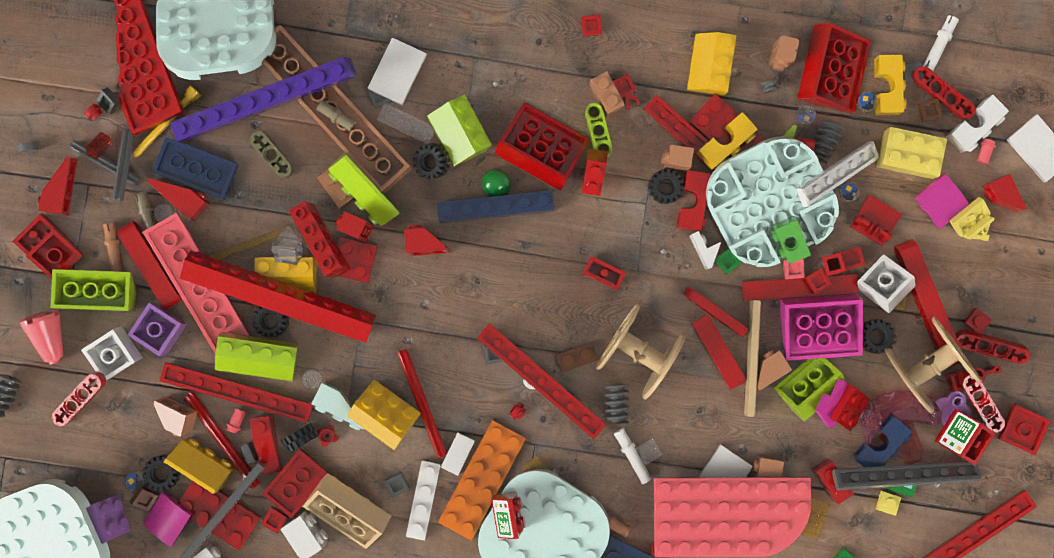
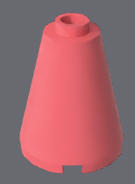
[19,309,64,365]

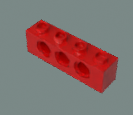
[289,201,349,278]

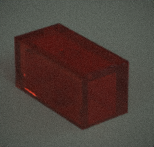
[86,132,111,160]

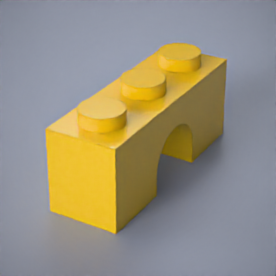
[874,55,906,116]
[697,112,758,170]

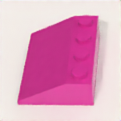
[780,294,863,361]

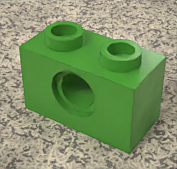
[771,216,811,264]

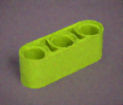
[585,103,612,158]

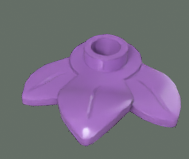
[933,391,971,425]

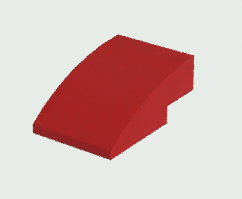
[12,213,83,279]

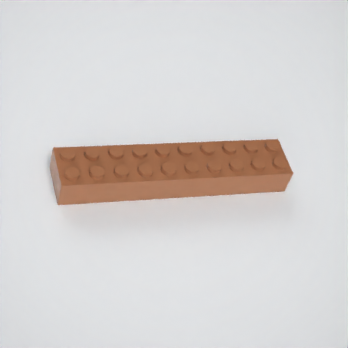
[262,25,412,194]

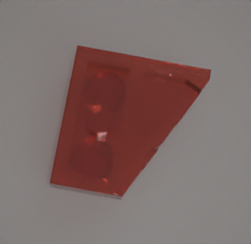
[877,422,926,465]

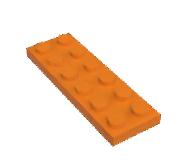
[438,420,526,541]

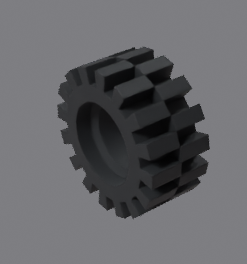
[413,143,450,179]
[648,168,684,204]
[252,307,289,337]
[863,319,897,354]
[281,423,319,454]
[142,455,181,491]

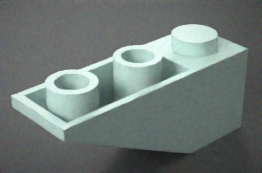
[312,382,364,431]

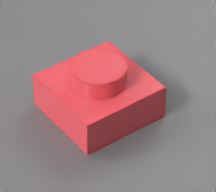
[783,259,805,279]

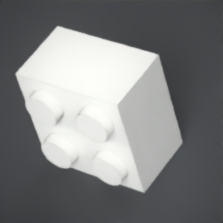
[857,254,915,313]
[82,326,143,381]
[281,510,328,558]

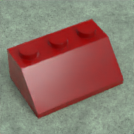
[404,225,449,256]

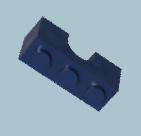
[853,412,912,467]

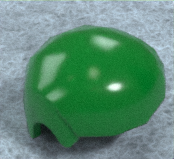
[481,168,511,197]

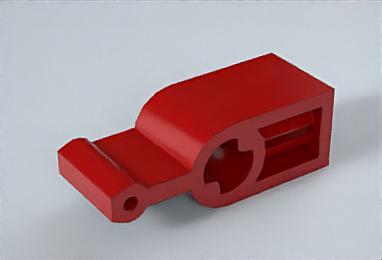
[944,365,1002,392]

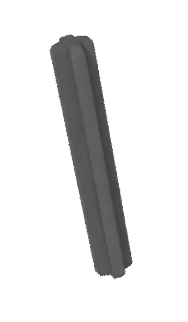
[112,129,134,202]
[71,141,141,186]

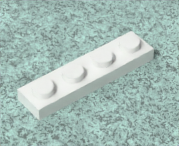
[406,460,441,541]

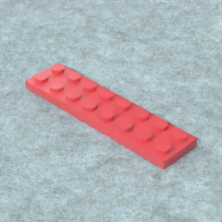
[143,213,251,353]

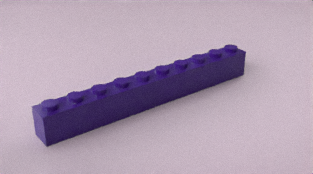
[170,57,357,141]

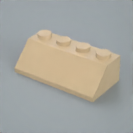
[302,473,391,549]

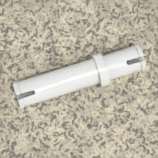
[923,15,959,72]
[613,428,652,484]

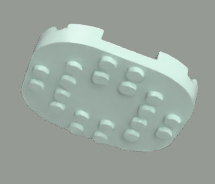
[156,0,276,80]
[706,136,839,267]
[478,468,610,558]
[0,479,110,558]

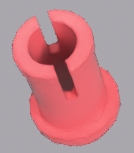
[977,139,996,164]
[226,408,247,434]

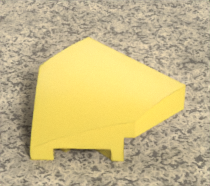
[949,197,995,241]

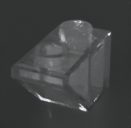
[271,224,304,265]

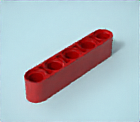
[117,221,183,310]

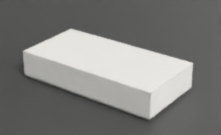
[441,432,475,476]

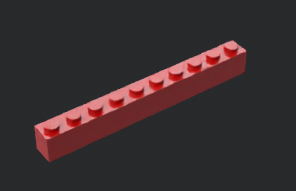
[180,250,376,343]

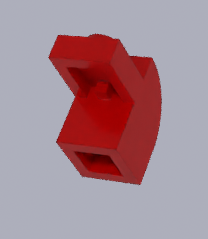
[822,246,866,276]

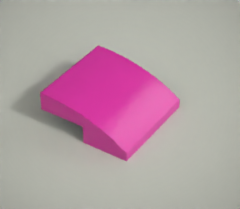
[914,173,969,229]
[816,379,848,428]
[143,491,193,547]

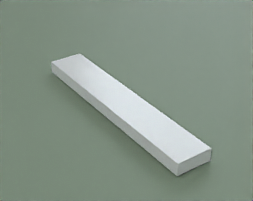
[797,141,879,207]

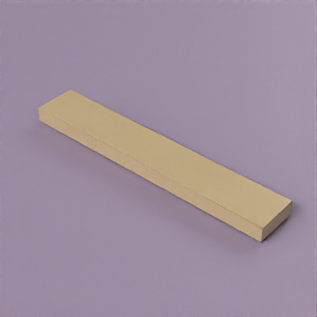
[744,300,761,417]

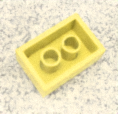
[876,127,947,179]

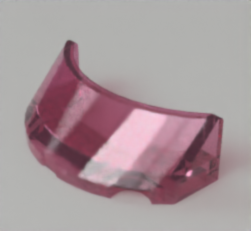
[860,391,941,445]

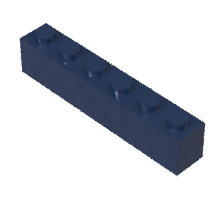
[437,190,554,224]

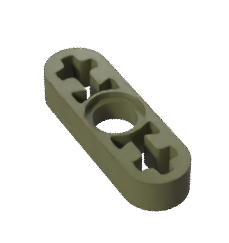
[250,131,293,178]

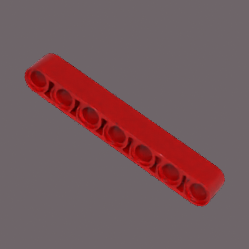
[894,239,961,368]

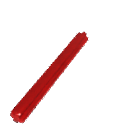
[397,349,447,458]
[185,392,260,489]

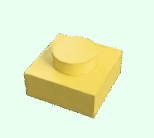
[875,491,901,516]

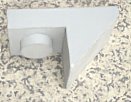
[689,231,721,270]

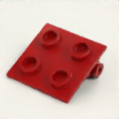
[850,194,902,247]

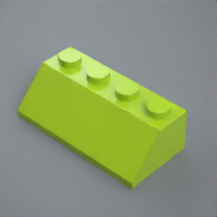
[328,153,400,226]
[50,269,137,311]
[215,332,299,381]

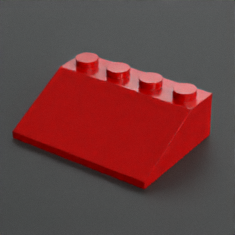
[797,23,872,114]
[494,102,590,191]

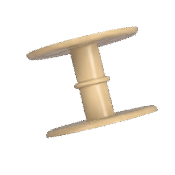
[596,303,687,400]
[885,317,982,414]

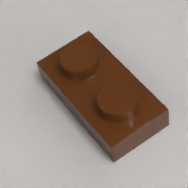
[556,342,598,373]

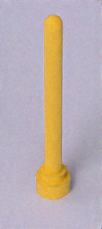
[132,85,202,158]

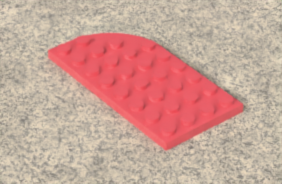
[654,477,811,557]

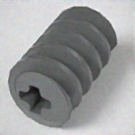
[813,121,845,164]
[0,374,22,418]
[605,384,629,424]

